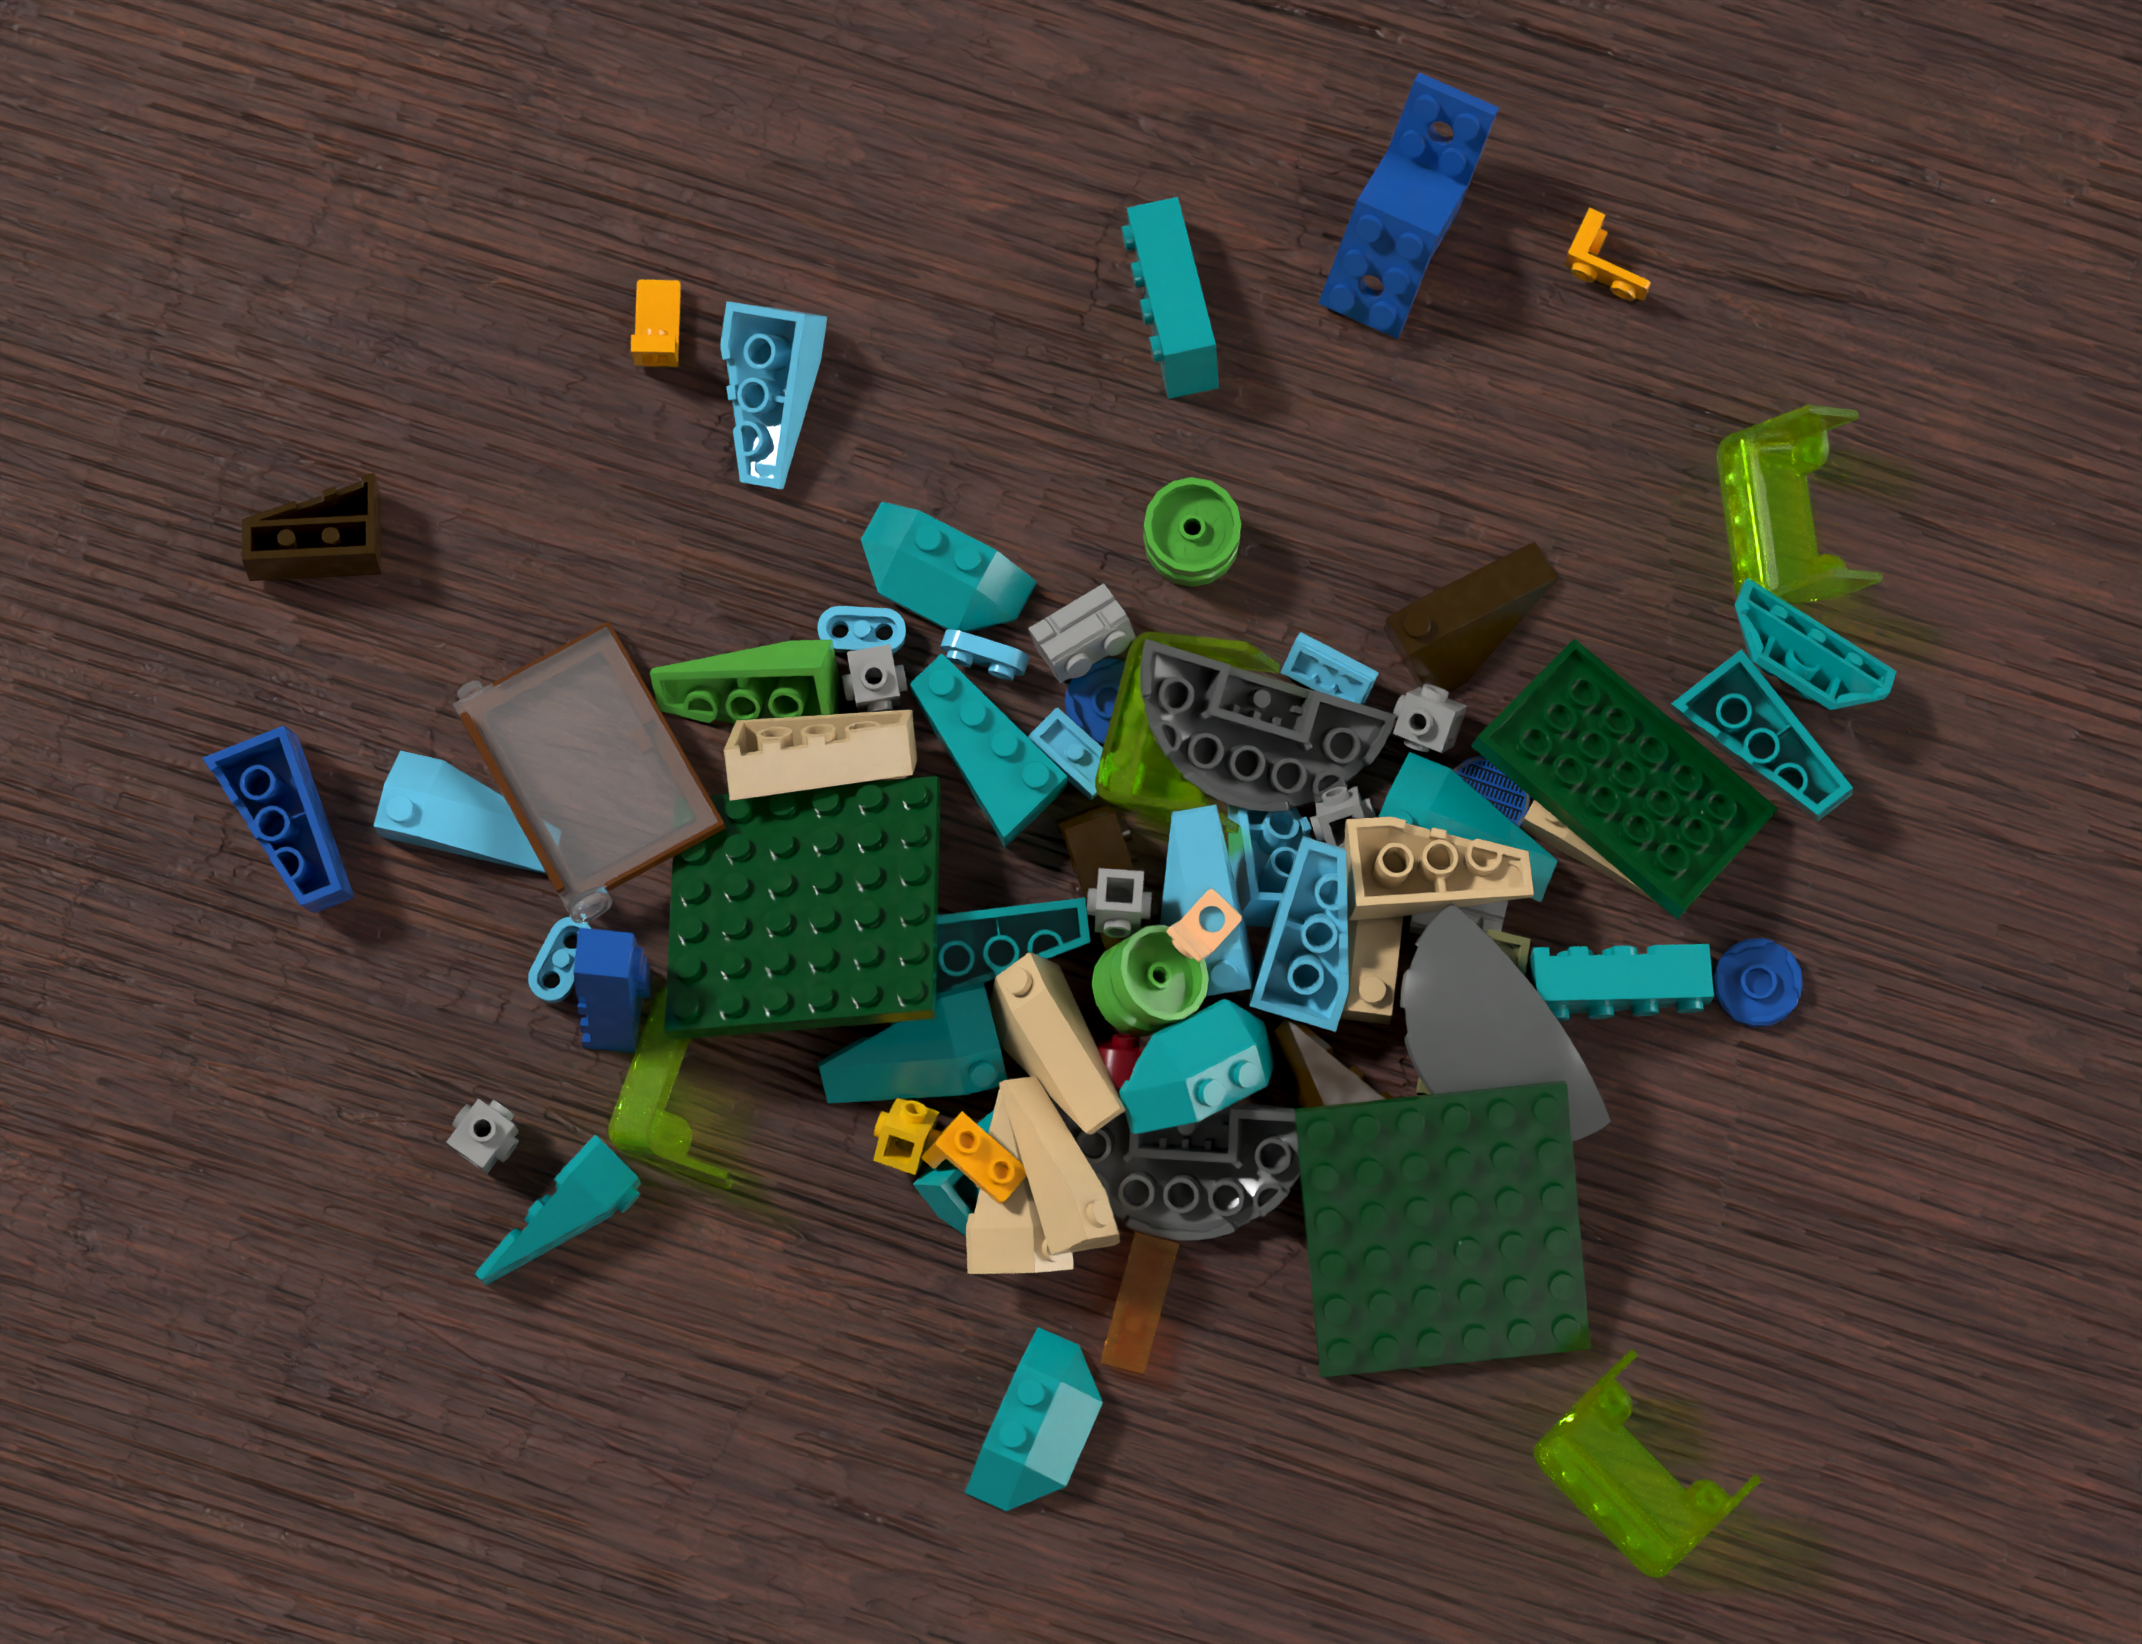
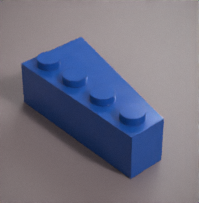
[202,726,355,914]
[573,928,653,1053]

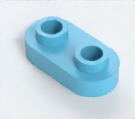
[818,606,906,654]
[940,629,1030,681]
[528,917,591,1003]

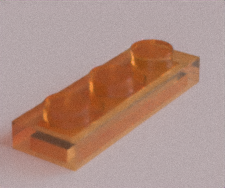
[1100,1232,1179,1376]

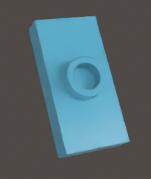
[1281,632,1379,705]

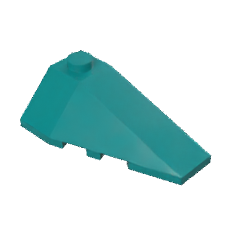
[817,982,1008,1104]
[475,1135,642,1286]

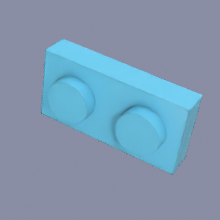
[1028,707,1123,801]

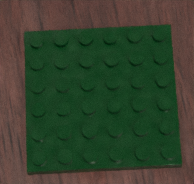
[664,776,941,1040]
[1294,1080,1591,1377]

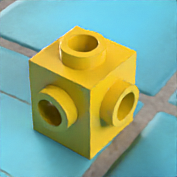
[873,1097,942,1175]

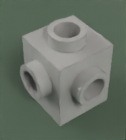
[842,644,908,713]
[1393,684,1468,753]
[1310,787,1377,848]
[1087,868,1152,938]
[446,1099,519,1175]

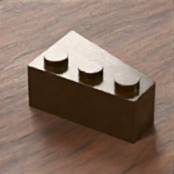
[242,473,381,581]
[1055,803,1160,952]

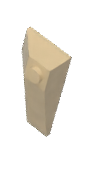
[1344,817,1534,921]
[989,952,1125,1135]
[999,1076,1120,1256]

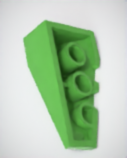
[650,639,840,724]

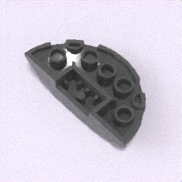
[1140,639,1396,812]
[1400,903,1611,1142]
[1050,1098,1300,1240]

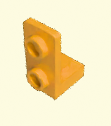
[1564,208,1651,301]
[631,280,681,367]
[921,1112,1027,1204]

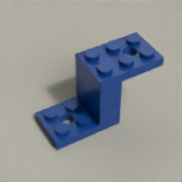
[1318,72,1499,339]

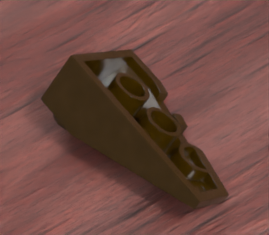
[1384,542,1558,693]
[1268,1018,1394,1108]

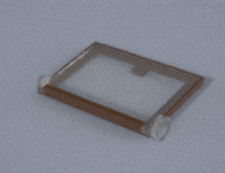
[453,621,726,924]

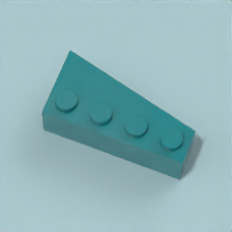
[1121,197,1219,399]
[1671,649,1853,822]
[910,653,1068,848]
[936,898,1090,995]
[1527,944,1714,1022]

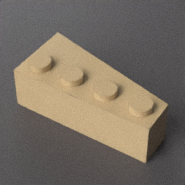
[724,710,918,801]

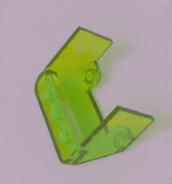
[1717,404,1883,604]
[1095,631,1280,834]
[608,985,732,1190]
[1534,1349,1762,1578]

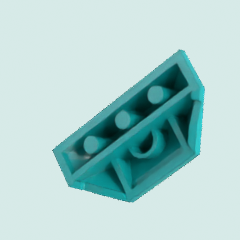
[861,501,1037,633]
[1735,578,1897,710]
[1119,999,1275,1134]
[965,1327,1103,1512]

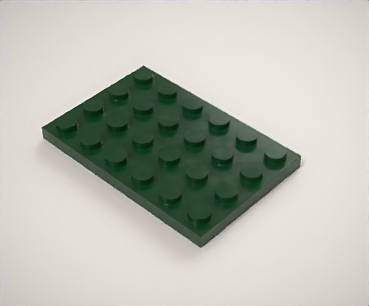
[1471,638,1778,920]

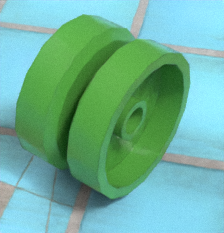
[1143,477,1241,587]
[1092,925,1209,1037]

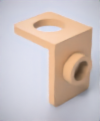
[1166,889,1243,962]

